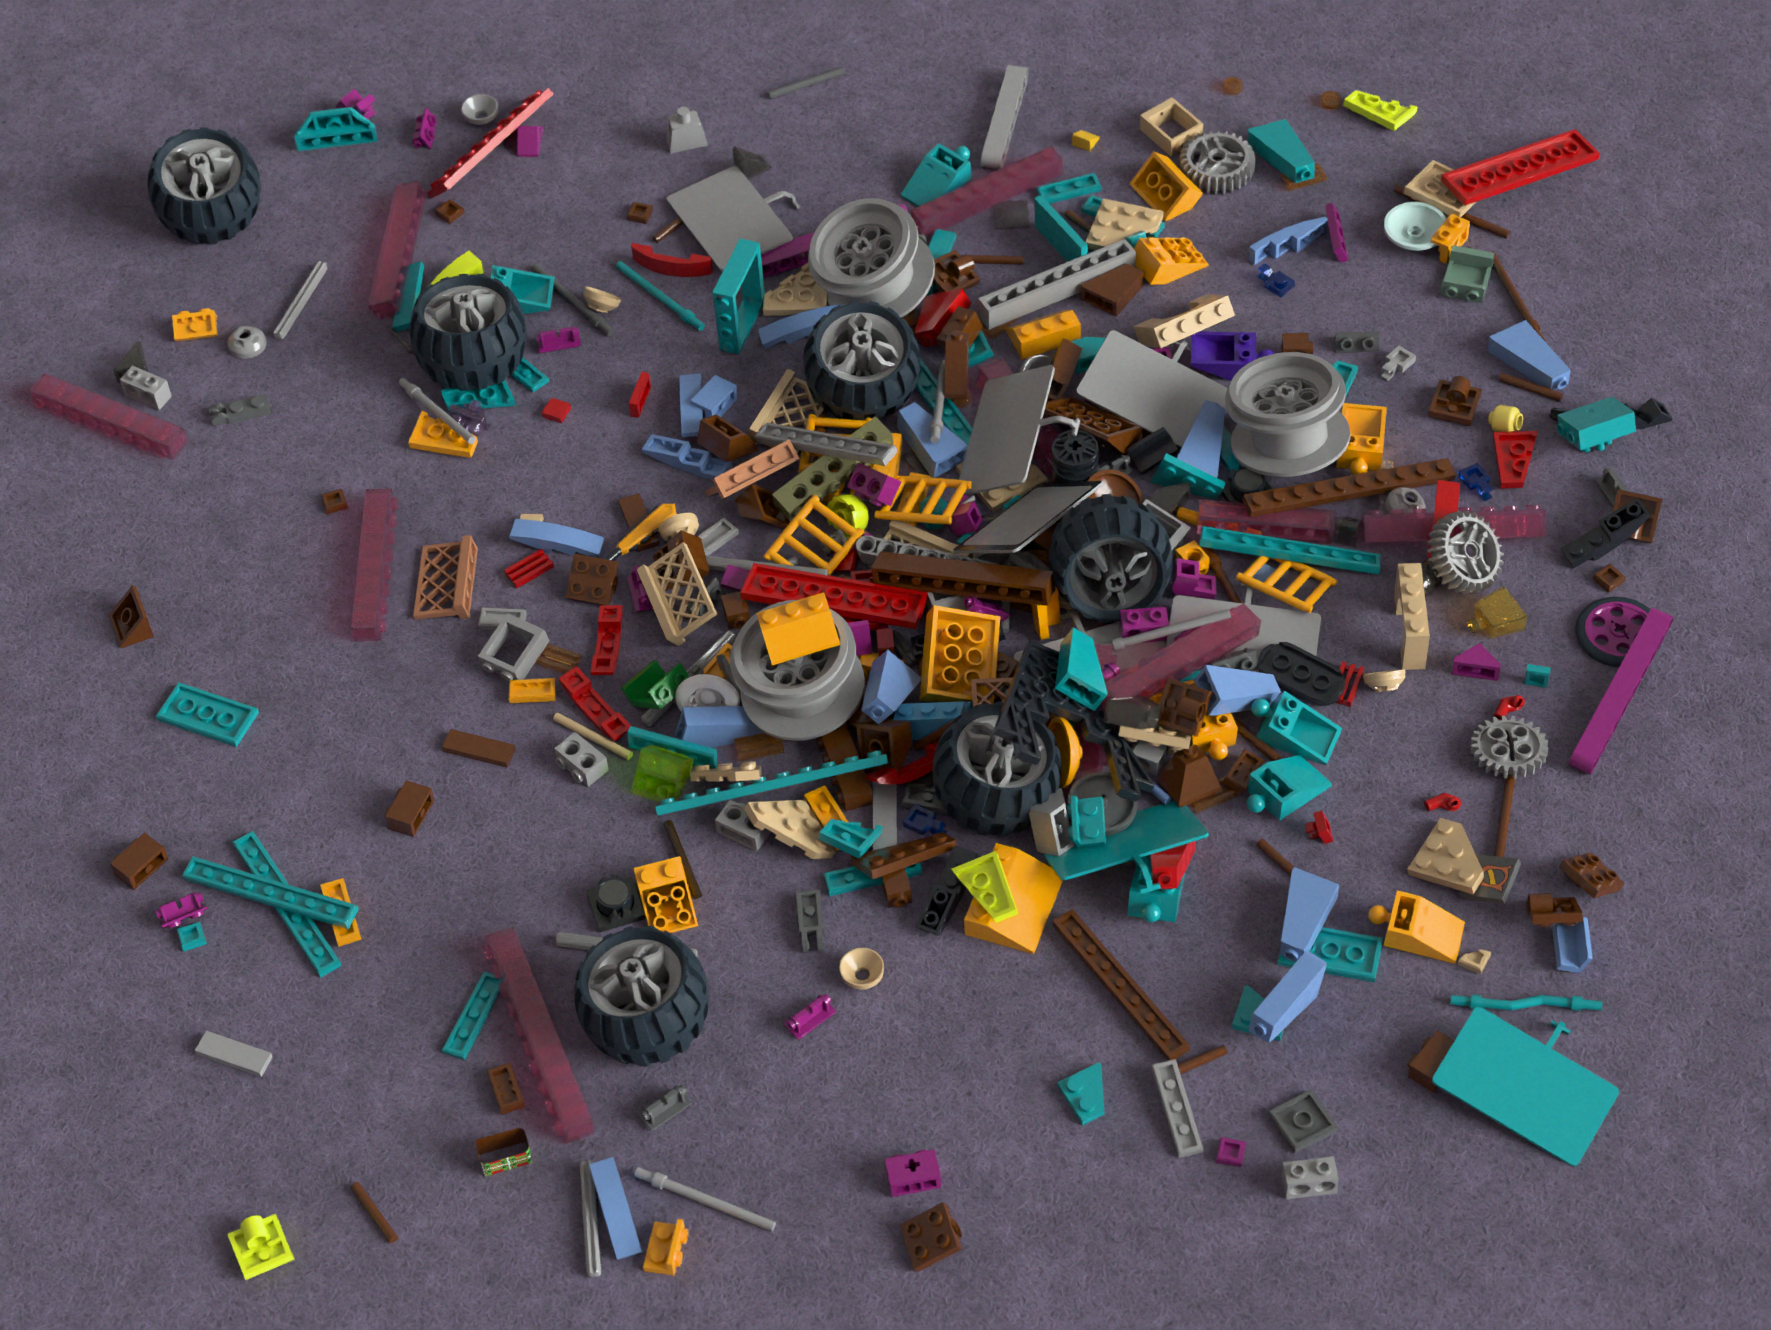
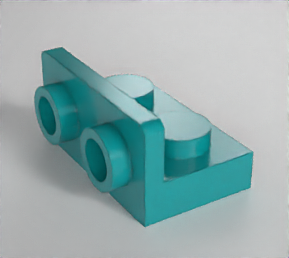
[1067,795,1106,848]

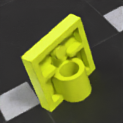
[228,1214,294,1280]

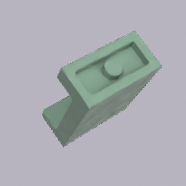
[1440,245,1494,303]

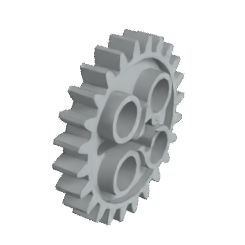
[1470,715,1548,779]

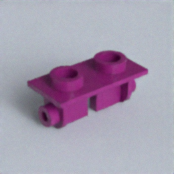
[412,108,437,149]
[536,326,581,353]
[627,566,653,612]
[963,597,1010,622]
[155,892,208,929]
[783,994,837,1040]

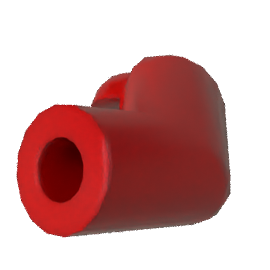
[1493,695,1525,721]
[1424,793,1461,812]

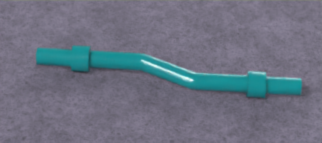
[1450,994,1602,1011]

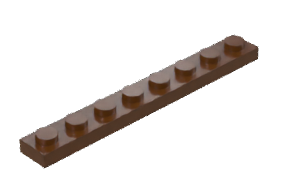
[1053,909,1190,1061]

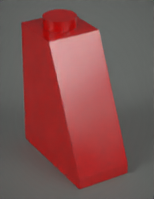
[914,288,972,347]

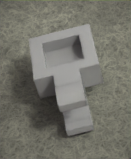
[1381,346,1416,381]

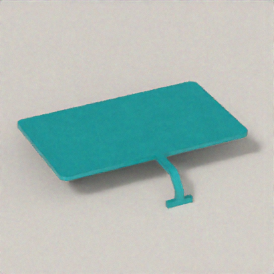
[1042,801,1209,894]
[1432,1007,1619,1166]

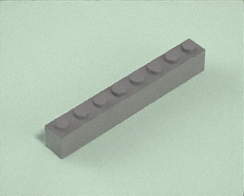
[978,239,1136,329]

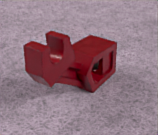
[876,623,895,656]

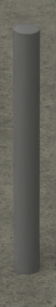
[768,67,844,99]

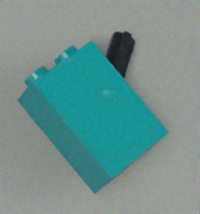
[1549,396,1636,453]

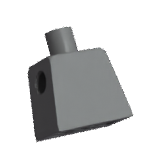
[666,107,708,153]

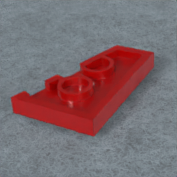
[1493,431,1538,489]

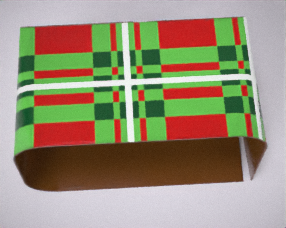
[474,1128,532,1177]

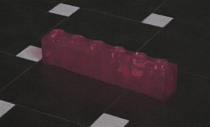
[1197,499,1334,545]

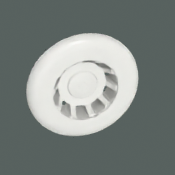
[675,674,740,712]

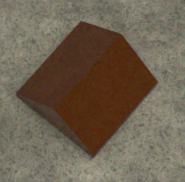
[108,585,154,648]

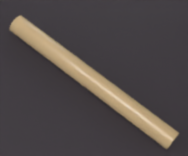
[553,713,633,760]

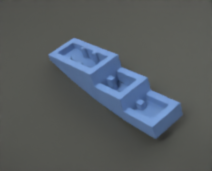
[1249,217,1328,265]
[758,304,843,349]
[679,373,704,437]
[642,434,733,480]
[509,519,604,558]
[589,1157,642,1260]

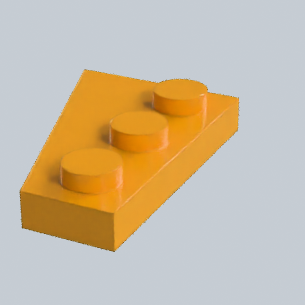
[408,411,478,458]

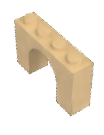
[1133,294,1235,348]
[1394,563,1430,670]

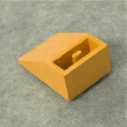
[1134,237,1209,285]
[633,856,698,933]

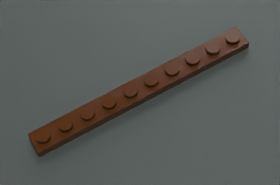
[1242,458,1456,517]

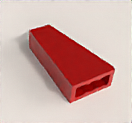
[1148,841,1195,889]

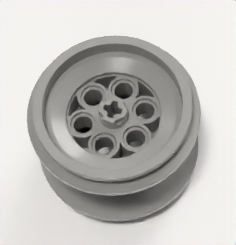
[808,198,935,318]
[1225,352,1351,477]
[730,600,865,741]

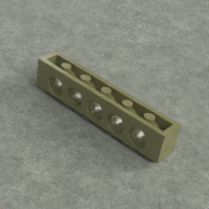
[772,416,894,522]

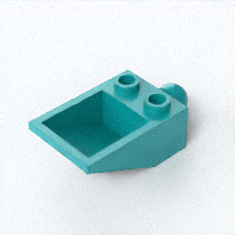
[901,143,972,215]
[490,265,555,314]
[1251,691,1343,765]
[1246,755,1332,821]
[1127,855,1185,923]

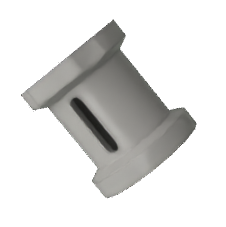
[819,529,846,555]

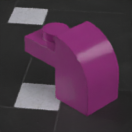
[336,89,376,120]
[942,494,983,535]
[1172,558,1216,600]

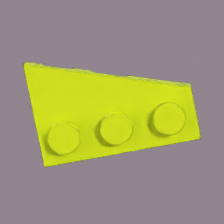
[1343,90,1417,131]
[951,851,1019,923]

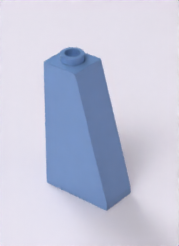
[1488,320,1571,390]
[1177,399,1225,478]
[897,402,968,478]
[862,650,921,724]
[1194,665,1281,716]
[674,706,765,748]
[1280,867,1339,962]
[1248,950,1327,1043]

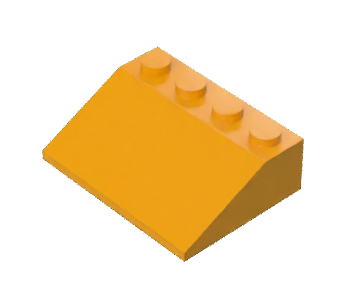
[919,605,1000,704]
[964,843,1063,954]

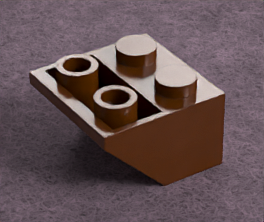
[697,414,758,462]
[653,530,709,590]

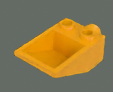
[1336,403,1387,475]
[1184,680,1238,760]
[1368,890,1465,964]

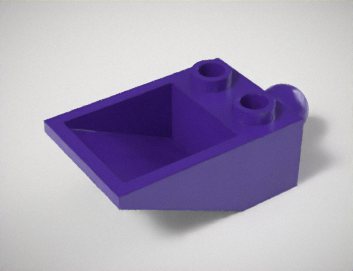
[1191,331,1274,381]

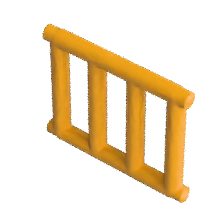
[798,414,871,473]
[874,476,972,524]
[763,494,864,576]
[1236,556,1337,614]

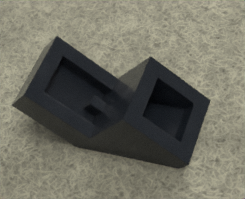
[1624,398,1673,430]

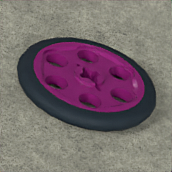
[1576,596,1663,667]

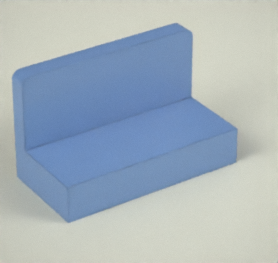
[691,376,737,418]
[1552,917,1592,973]

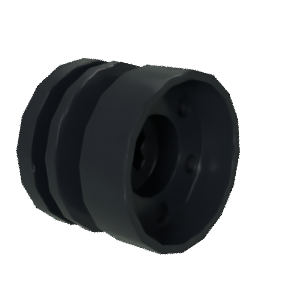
[1052,430,1099,482]

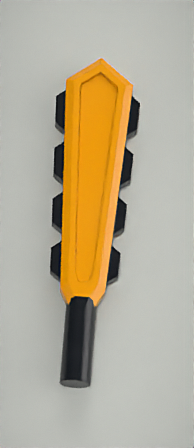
[603,503,676,561]

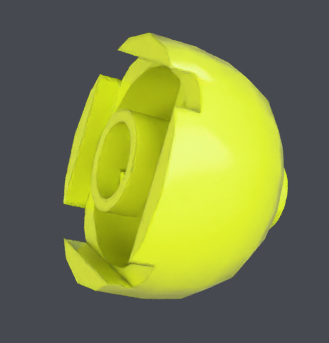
[827,494,869,540]

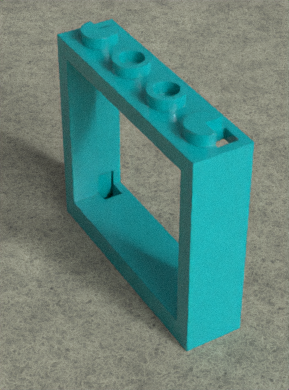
[712,238,765,354]

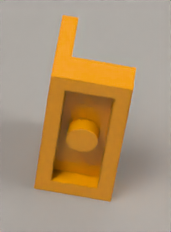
[1031,586,1061,640]

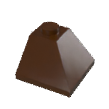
[735,484,790,529]
[856,719,912,772]
[1157,744,1221,808]

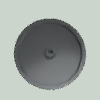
[1068,772,1137,836]

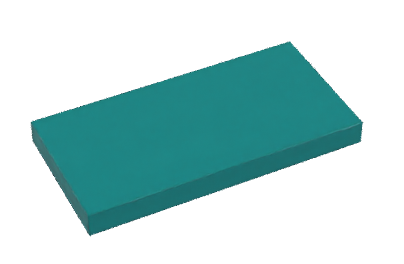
[1034,195,1088,262]
[156,682,259,747]
[1277,927,1383,983]

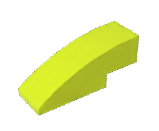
[430,250,483,285]

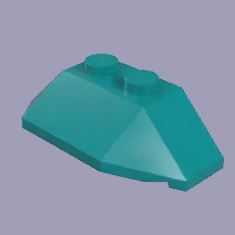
[294,107,378,151]

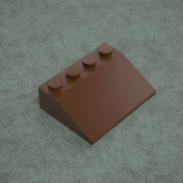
[1043,396,1143,456]

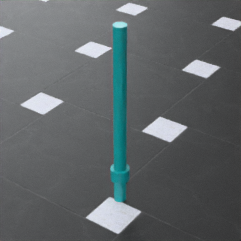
[616,261,705,331]

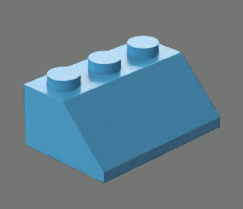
[893,702,973,740]

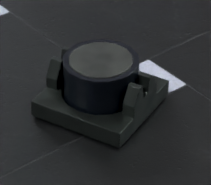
[1221,465,1272,518]
[586,874,646,933]

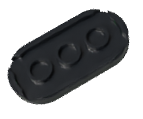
[1258,642,1345,706]

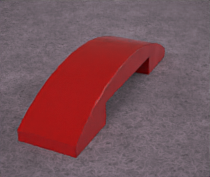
[631,243,713,277]
[1426,480,1460,570]
[591,605,623,675]
[559,666,631,742]
[866,739,940,784]

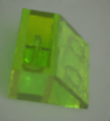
[631,745,694,802]

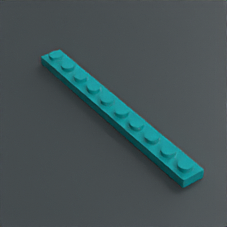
[655,750,889,816]

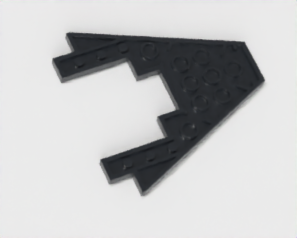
[993,640,1155,802]

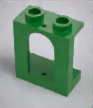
[620,660,690,710]

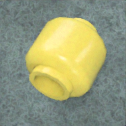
[1488,405,1523,432]

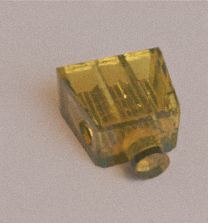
[1467,586,1527,639]

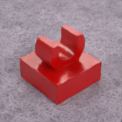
[1305,810,1334,844]

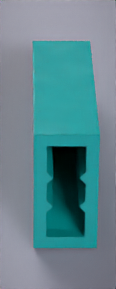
[1248,119,1315,184]
[1055,627,1108,711]

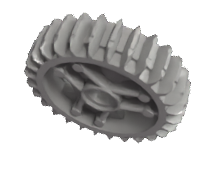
[1179,130,1255,195]
[1427,511,1504,595]

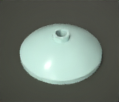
[1384,202,1446,251]

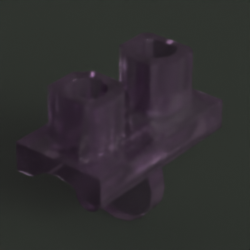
[449,400,491,437]

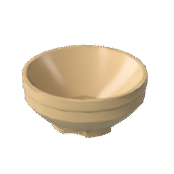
[583,287,621,313]
[659,513,699,541]
[1363,669,1406,692]
[839,948,884,990]

